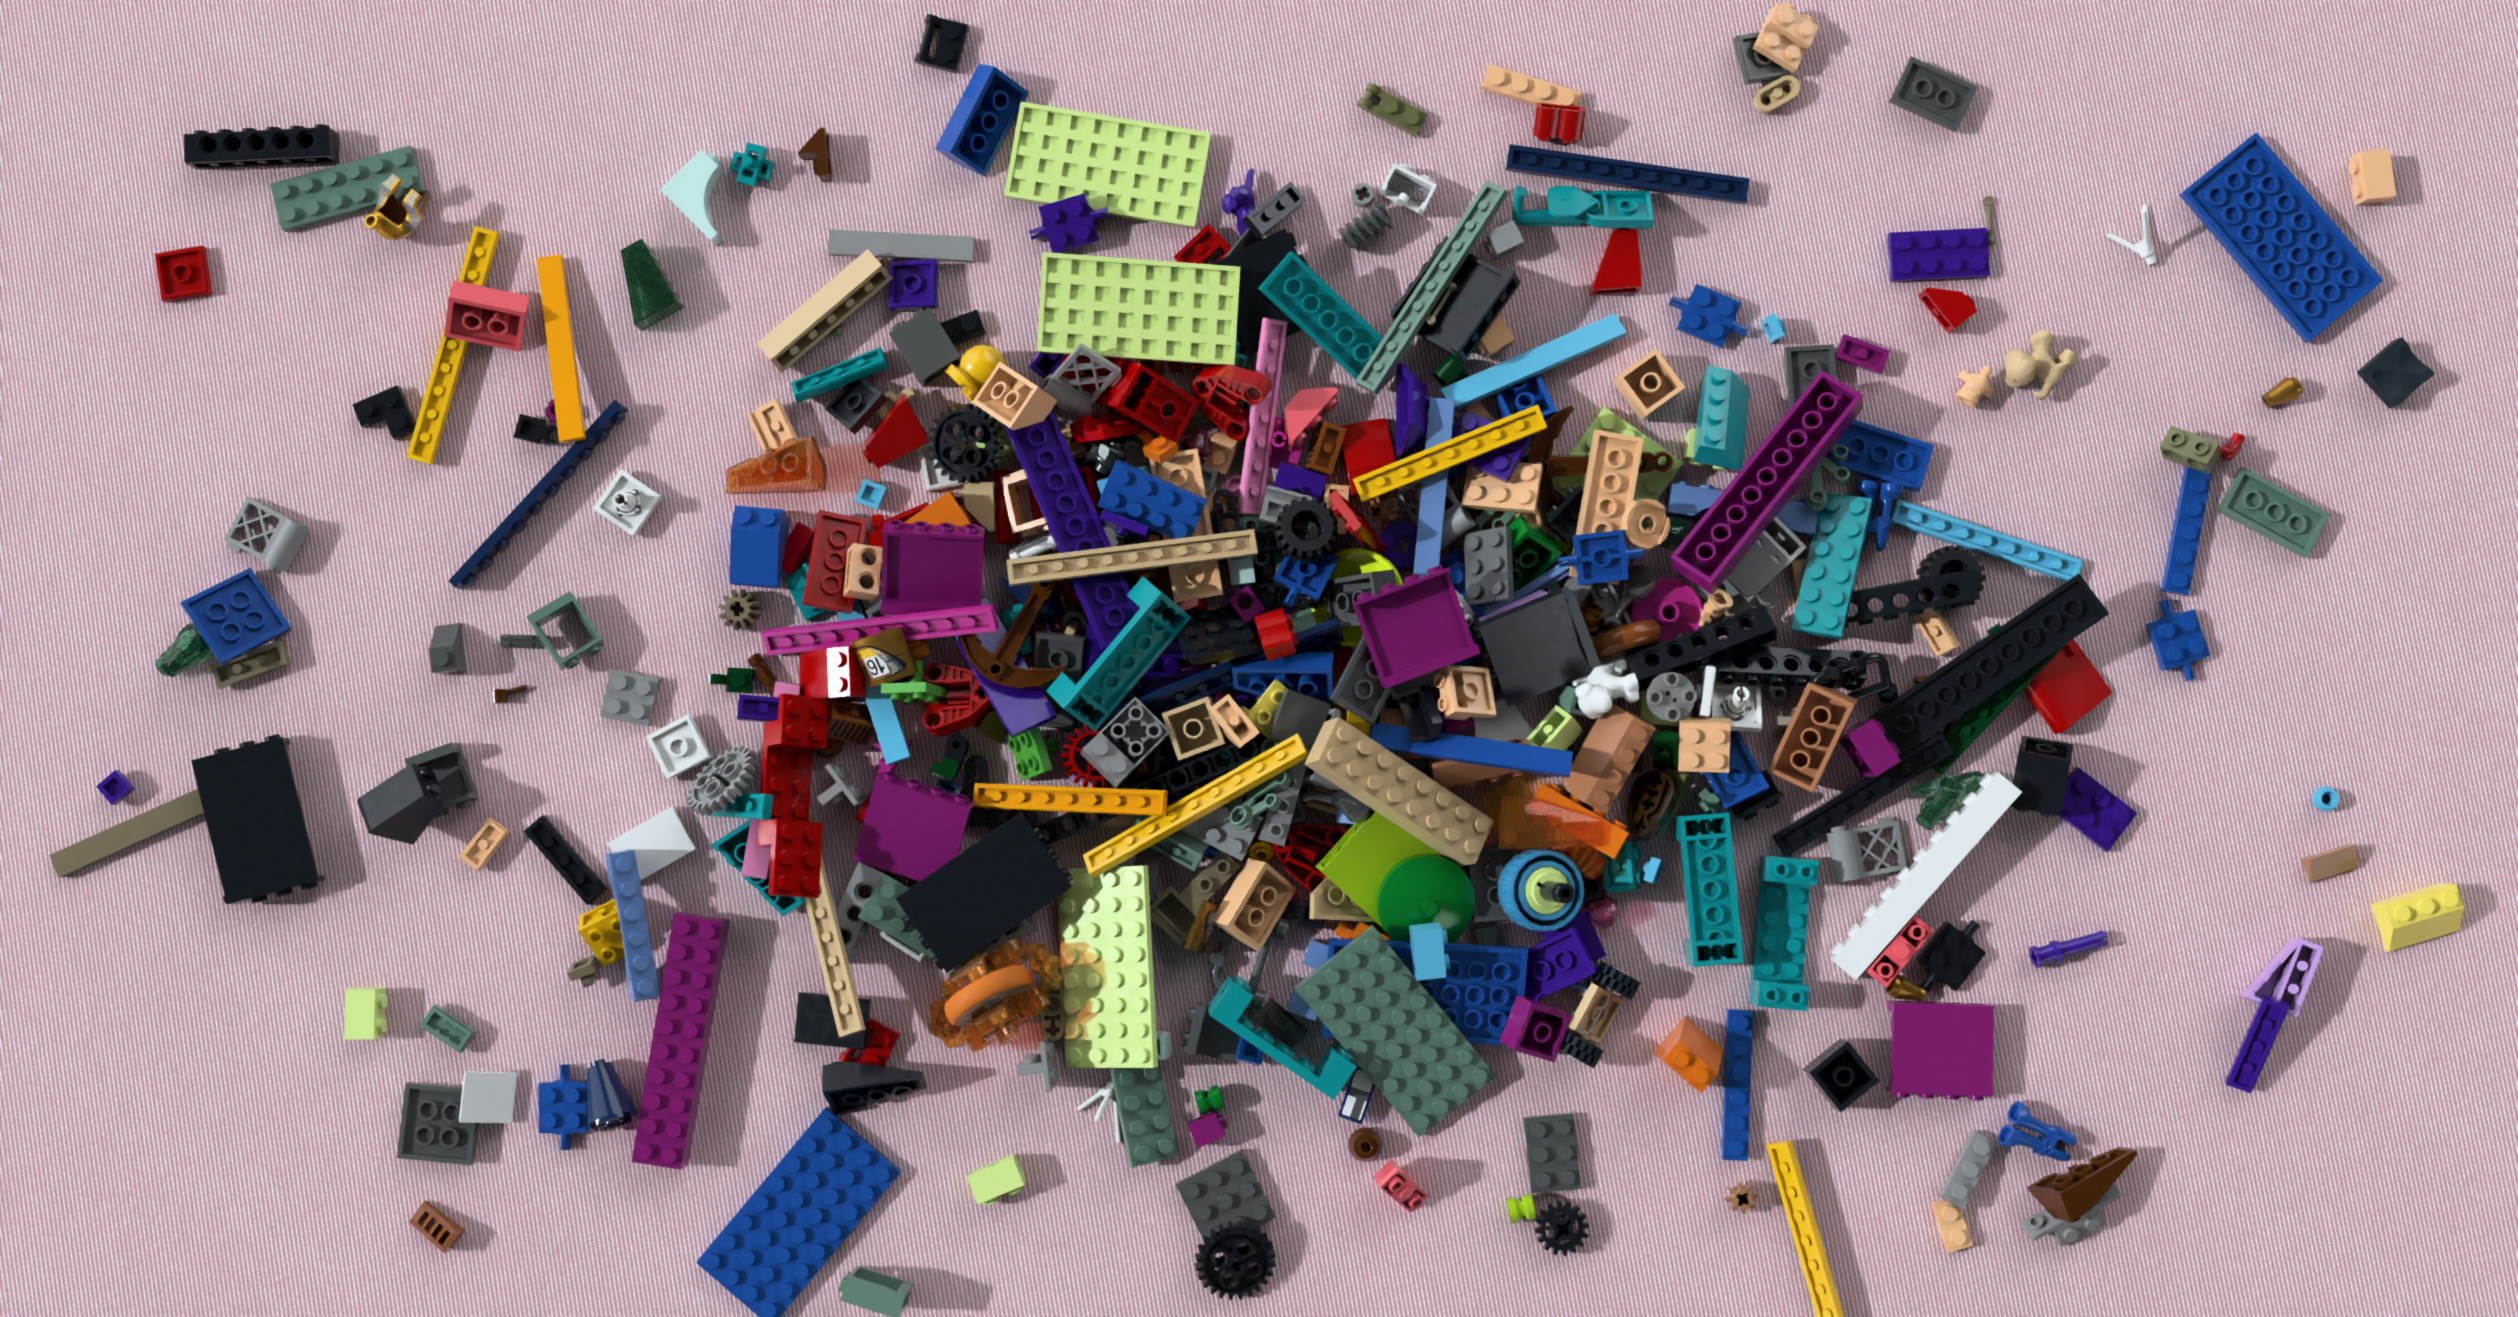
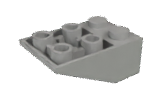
[1726,516,1806,602]
[1080,697,1171,788]

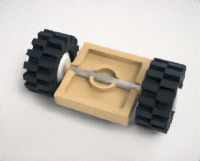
[1560,961,1641,1068]

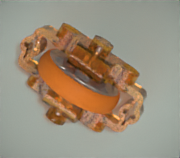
[929,938,1062,1052]

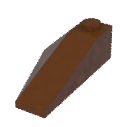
[2028,1147,2137,1223]

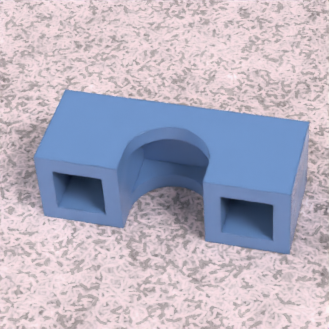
[1287,939,1328,1021]

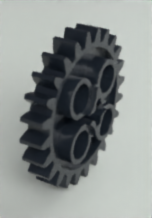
[927,403,1005,483]
[1195,1220,1276,1300]

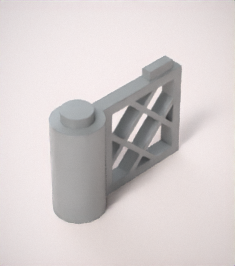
[1040,343,1122,419]
[1396,479,1476,550]
[224,497,310,574]
[1826,816,1907,882]

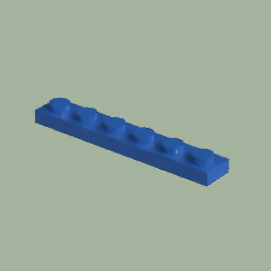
[2161,466,2212,596]
[1721,1009,1753,1161]

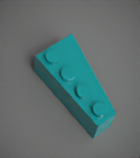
[711,819,806,916]

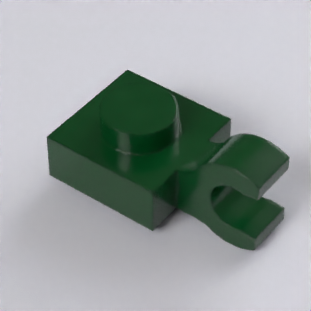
[708,668,754,693]

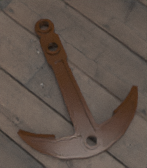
[1527,405,1673,511]
[960,552,1067,689]

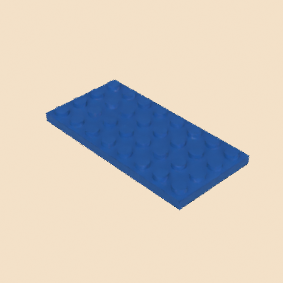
[2179,132,2383,343]
[1322,938,1528,1045]
[696,1107,902,1317]

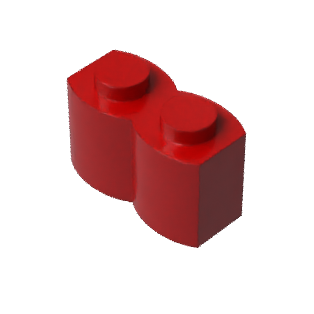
[1533,103,1586,144]
[1254,608,1299,662]

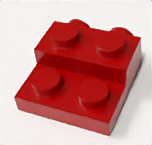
[1070,411,1141,443]

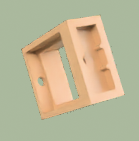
[1000,470,1049,538]

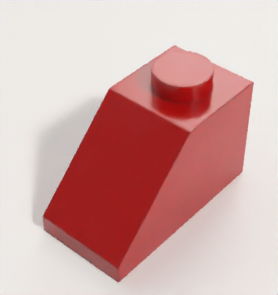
[1917,287,1978,333]

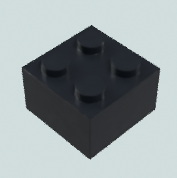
[1802,1038,1879,1112]

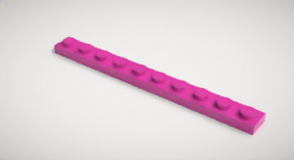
[761,604,999,655]

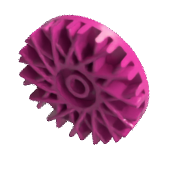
[1628,577,1703,647]

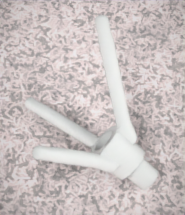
[2107,204,2157,265]
[1077,1078,1122,1143]

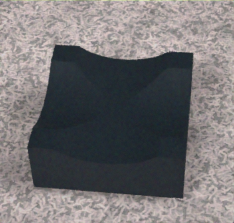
[2357,337,2435,409]

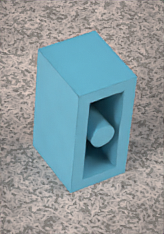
[1409,922,1450,981]

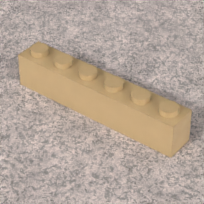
[756,249,893,373]

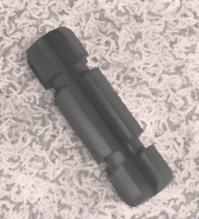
[500,634,550,649]

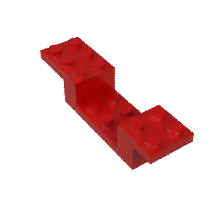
[757,693,829,898]

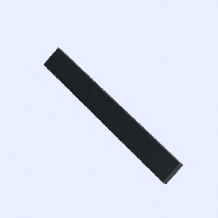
[1771,732,1955,857]

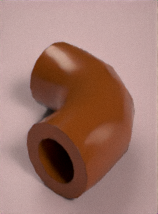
[1593,619,1661,659]

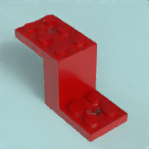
[1060,355,1200,443]

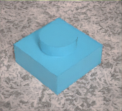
[1761,313,1785,344]
[855,479,888,511]
[1642,857,1666,885]

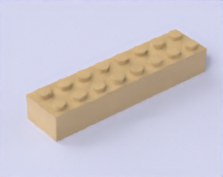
[1304,717,1494,866]

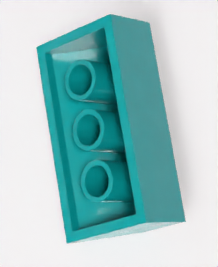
[1693,366,1749,471]

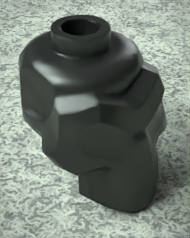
[1081,438,1128,476]

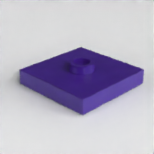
[889,259,938,311]
[1273,461,1328,522]
[1099,510,1150,542]
[1542,910,1607,961]

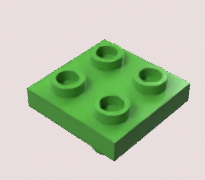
[881,661,949,704]
[1007,727,1059,781]

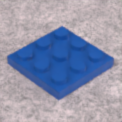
[180,568,291,666]

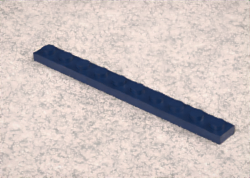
[1506,144,1750,205]
[448,400,628,590]
[1108,618,1345,722]

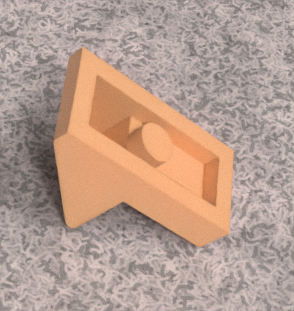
[1204,428,1243,476]
[1209,694,1260,748]

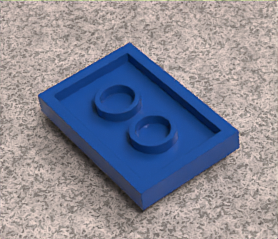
[1703,731,1769,811]

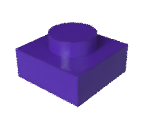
[96,770,135,805]

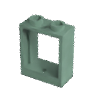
[526,591,604,670]
[839,1266,913,1317]

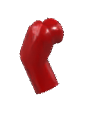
[2219,433,2246,462]

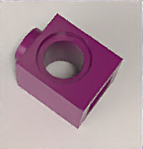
[1228,585,1265,624]
[1188,1110,1228,1148]

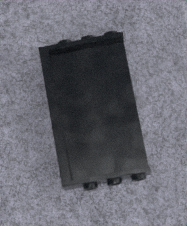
[191,734,325,904]
[896,811,1073,973]

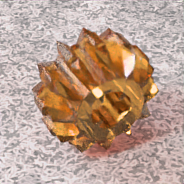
[1564,840,1606,879]

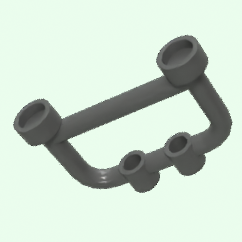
[1208,918,1290,1010]

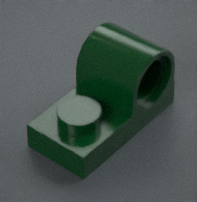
[1431,355,1469,408]
[1652,730,1679,769]

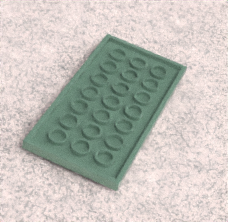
[1295,925,1497,1137]

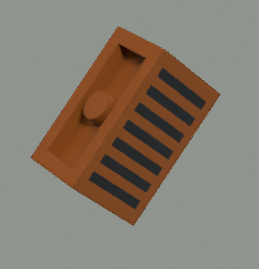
[1303,421,1347,476]
[827,699,876,745]

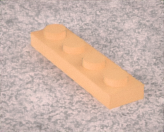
[1481,64,1581,106]

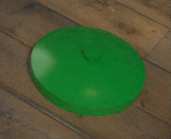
[1376,854,1475,943]

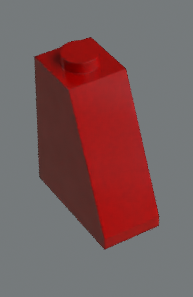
[1590,228,1642,295]
[863,394,929,469]

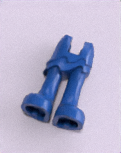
[1856,480,1904,552]
[1998,1101,2077,1161]

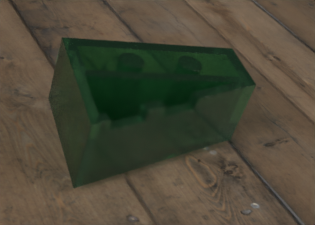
[620,239,684,331]

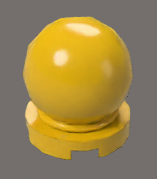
[944,345,1007,406]

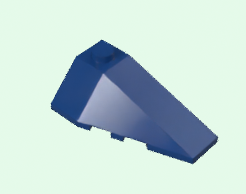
[1232,652,1334,709]

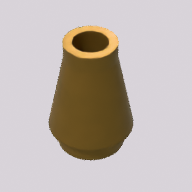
[2261,376,2303,408]
[1885,975,1926,1002]

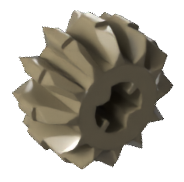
[718,589,761,631]

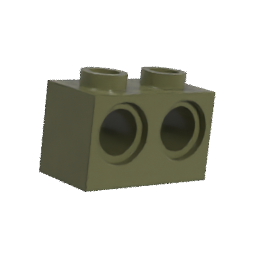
[2160,425,2221,475]

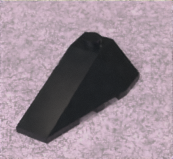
[822,1061,927,1115]

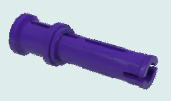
[2029,930,2108,968]

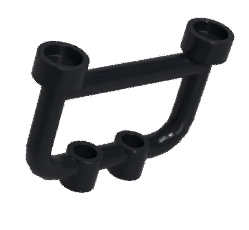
[1810,650,1898,703]

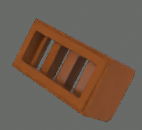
[409,1201,465,1253]

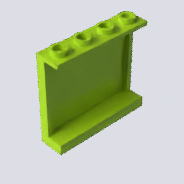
[1316,810,1445,927]

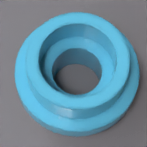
[2312,787,2339,811]

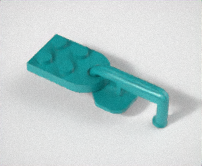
[1512,186,1654,229]

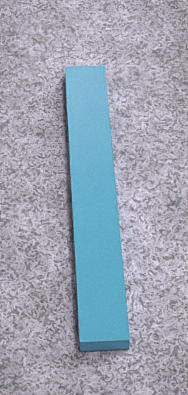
[1440,313,1627,411]
[1890,499,2084,582]
[837,598,912,766]

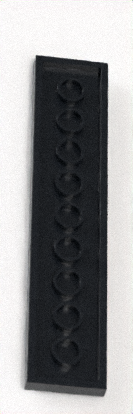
[1868,573,2109,757]

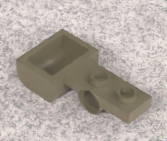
[1150,851,1241,946]

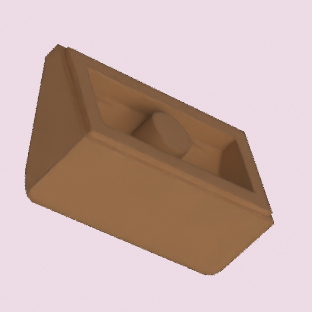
[2302,844,2358,882]

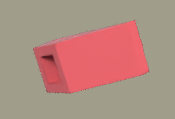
[1283,387,1338,451]
[1866,914,1934,988]
[1373,1159,1428,1213]

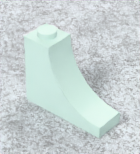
[660,149,724,246]

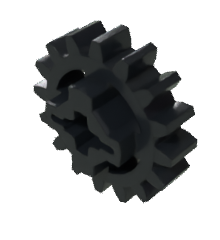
[1534,1199,1589,1256]

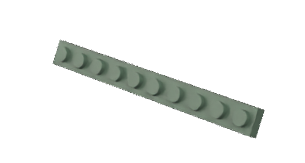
[1355,181,1508,395]

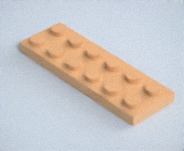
[1569,429,1644,585]
[1149,448,1224,603]

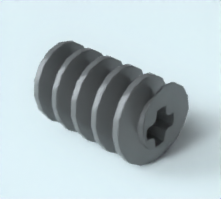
[1338,201,1393,251]

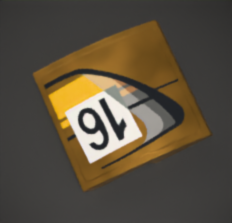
[851,626,918,688]
[1184,900,1220,953]

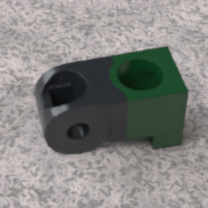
[929,734,969,782]

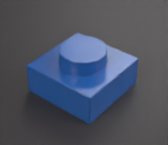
[1235,1036,1264,1066]

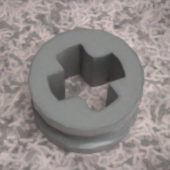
[1351,183,1374,207]

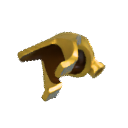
[364,174,431,240]

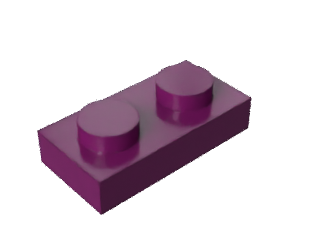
[1835,334,1890,375]

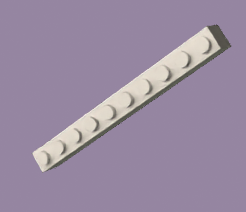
[1830,772,2022,980]

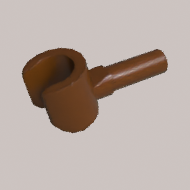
[492,684,527,704]

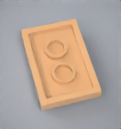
[1462,463,1543,514]

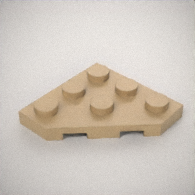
[1309,877,1375,922]

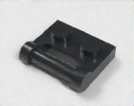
[914,14,969,73]

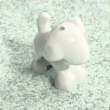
[1571,658,1639,719]

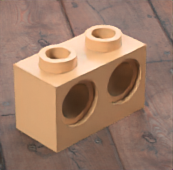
[843,543,883,601]

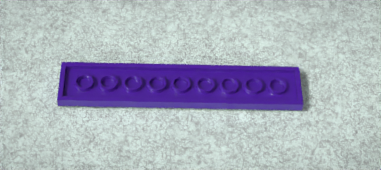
[1004,410,1139,650]

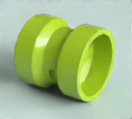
[1506,1194,1536,1224]

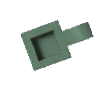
[1695,788,1722,813]

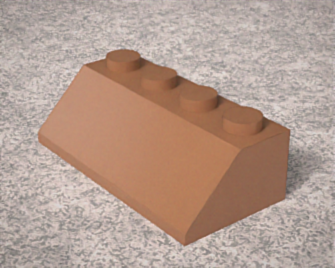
[1767,682,1859,793]
[1559,702,1656,814]
[1425,738,1530,791]

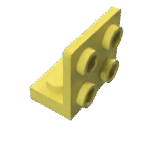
[1241,680,1288,743]

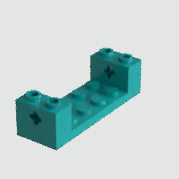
[1046,576,1192,732]
[1673,812,1744,967]
[1749,855,1819,1011]
[1207,975,1357,1100]

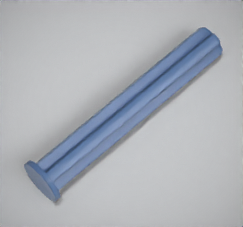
[1483,561,1570,615]

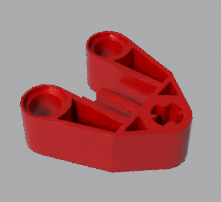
[1192,365,1272,441]
[922,662,994,737]
[1272,823,1346,892]

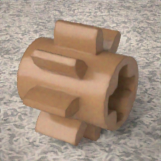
[1369,494,1399,525]
[1724,1181,1758,1214]

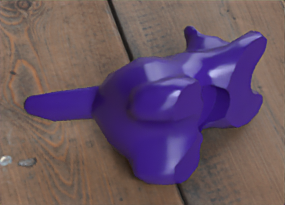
[1222,168,1256,236]

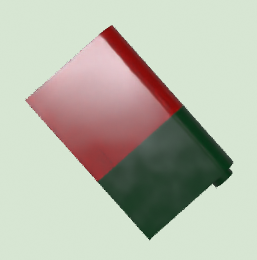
[1987,597,2113,735]

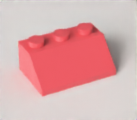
[444,280,530,352]

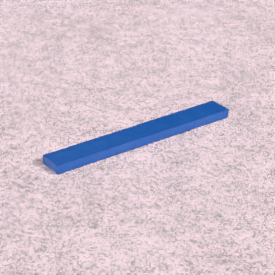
[1371,723,1573,778]

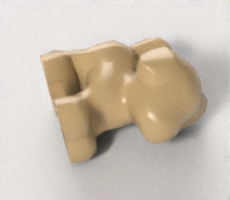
[2005,329,2078,400]

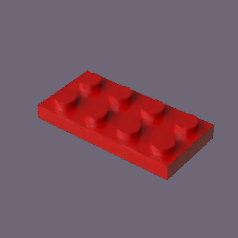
[802,510,867,614]

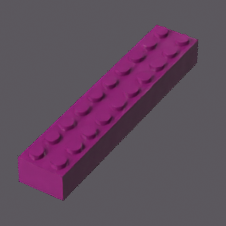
[1670,371,1863,595]
[631,912,730,1170]

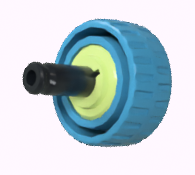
[1498,848,1584,932]

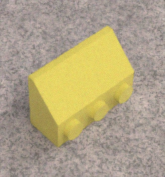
[2371,883,2464,952]

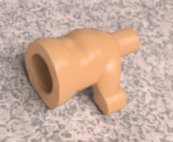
[1954,366,1994,408]
[1699,589,1735,627]

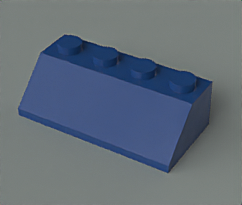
[935,64,1029,177]

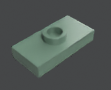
[420,1004,477,1053]

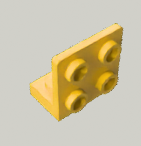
[578,899,625,967]

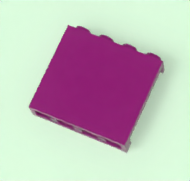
[881,520,985,615]
[1352,565,1481,688]
[853,772,975,881]
[1886,1000,1994,1100]

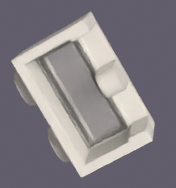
[1380,163,1437,217]

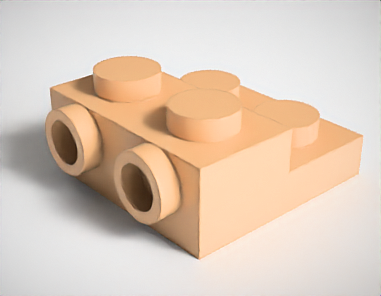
[1752,2,1819,73]
[1434,665,1497,720]

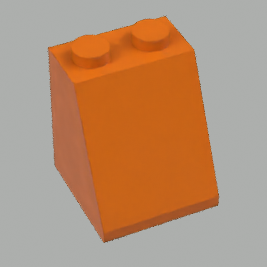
[904,492,986,536]
[1653,1016,1723,1093]

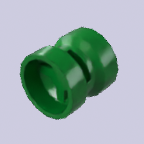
[1194,1084,1225,1116]

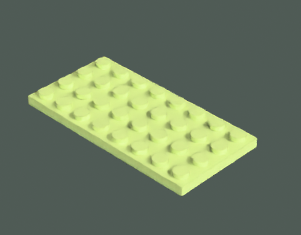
[1004,102,1211,229]
[1037,252,1240,365]
[1058,865,1158,1068]

